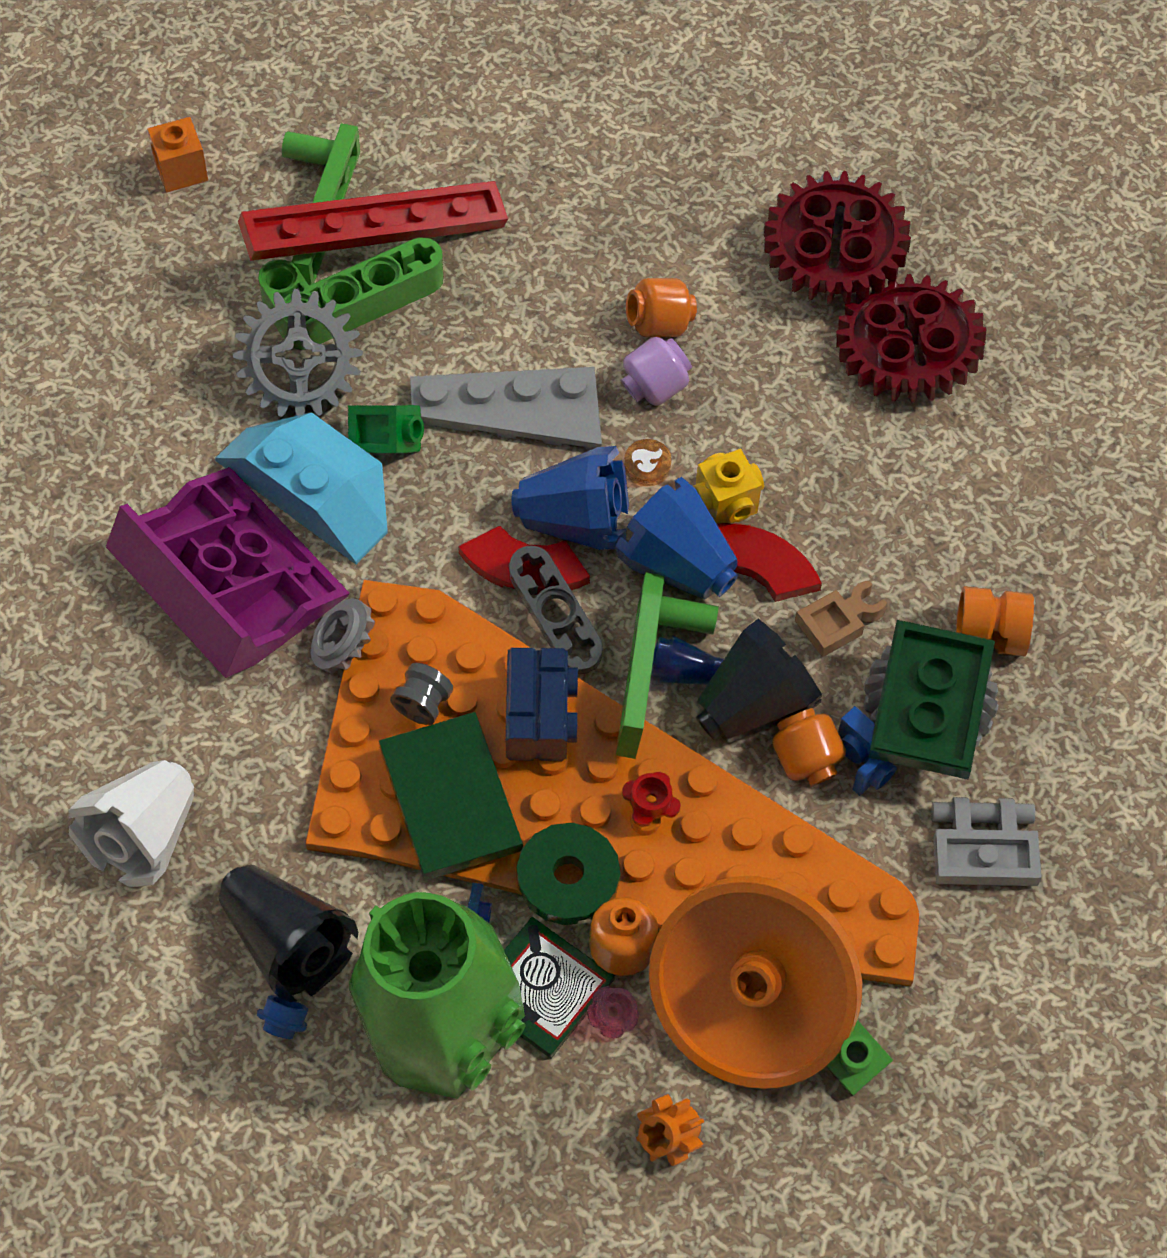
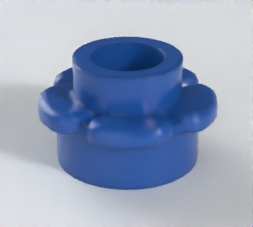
[257,995,308,1039]

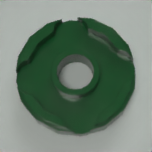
[517,823,621,925]

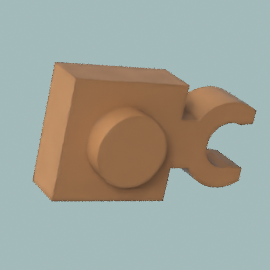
[795,581,887,657]

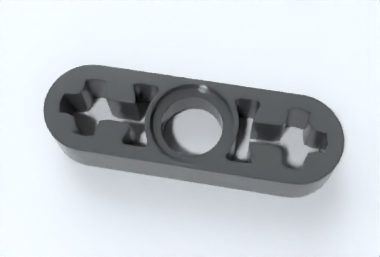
[509,546,603,674]

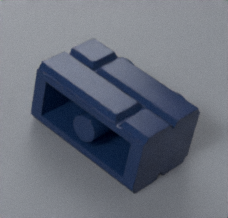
[505,648,578,761]

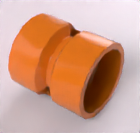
[956,586,1034,657]

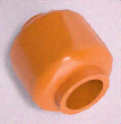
[626,278,697,337]
[772,708,846,787]
[589,897,659,976]

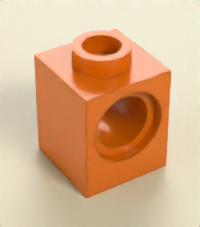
[147,117,208,193]

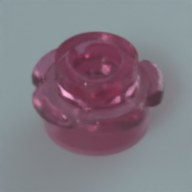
[587,986,639,1038]

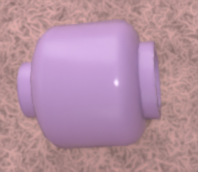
[621,337,692,406]

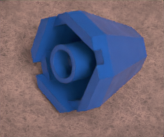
[511,446,629,550]
[615,477,738,600]

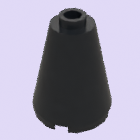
[219,864,359,1002]

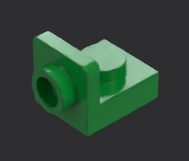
[348,405,424,453]

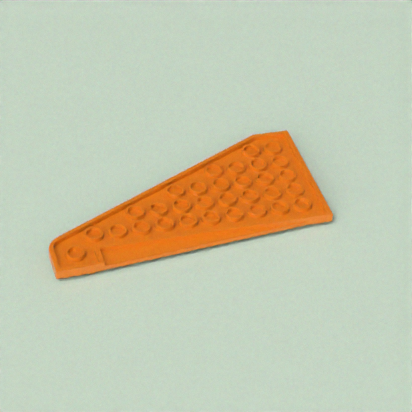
[305,580,919,987]

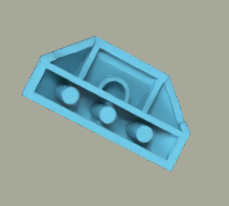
[215,412,388,564]

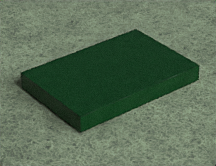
[868,620,995,780]
[379,712,523,881]

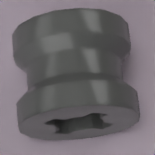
[390,663,453,725]

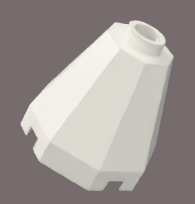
[69,760,194,887]

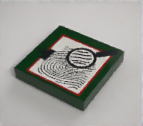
[504,917,615,1059]

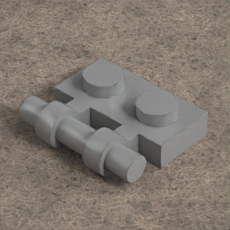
[931,797,1042,886]

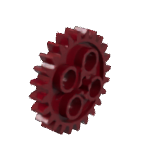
[764,171,911,304]
[836,274,987,403]

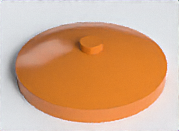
[649,876,862,1089]

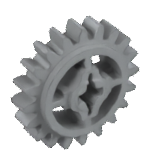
[233,289,363,417]

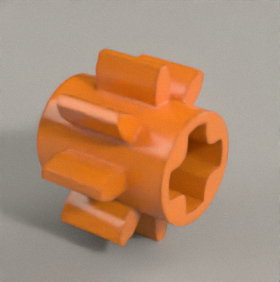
[636,1094,704,1166]

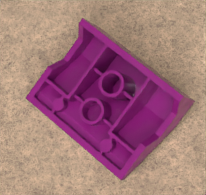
[106,467,350,678]

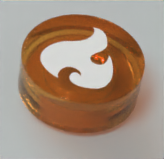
[624,439,671,486]

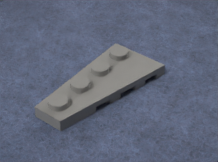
[410,367,602,450]

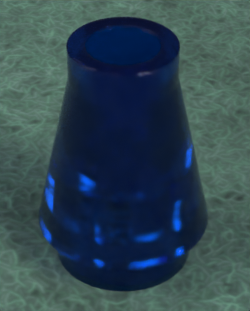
[651,635,724,685]

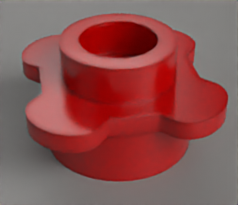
[622,772,681,827]

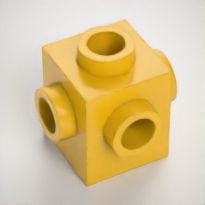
[693,448,764,524]

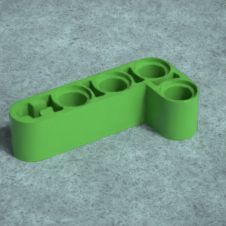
[258,238,444,350]

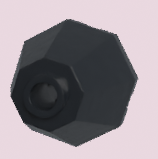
[695,618,822,743]

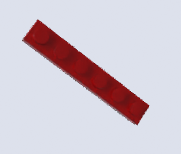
[238,181,509,261]

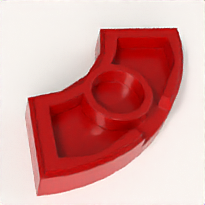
[717,523,822,602]
[458,526,590,595]

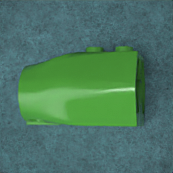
[349,892,525,1099]

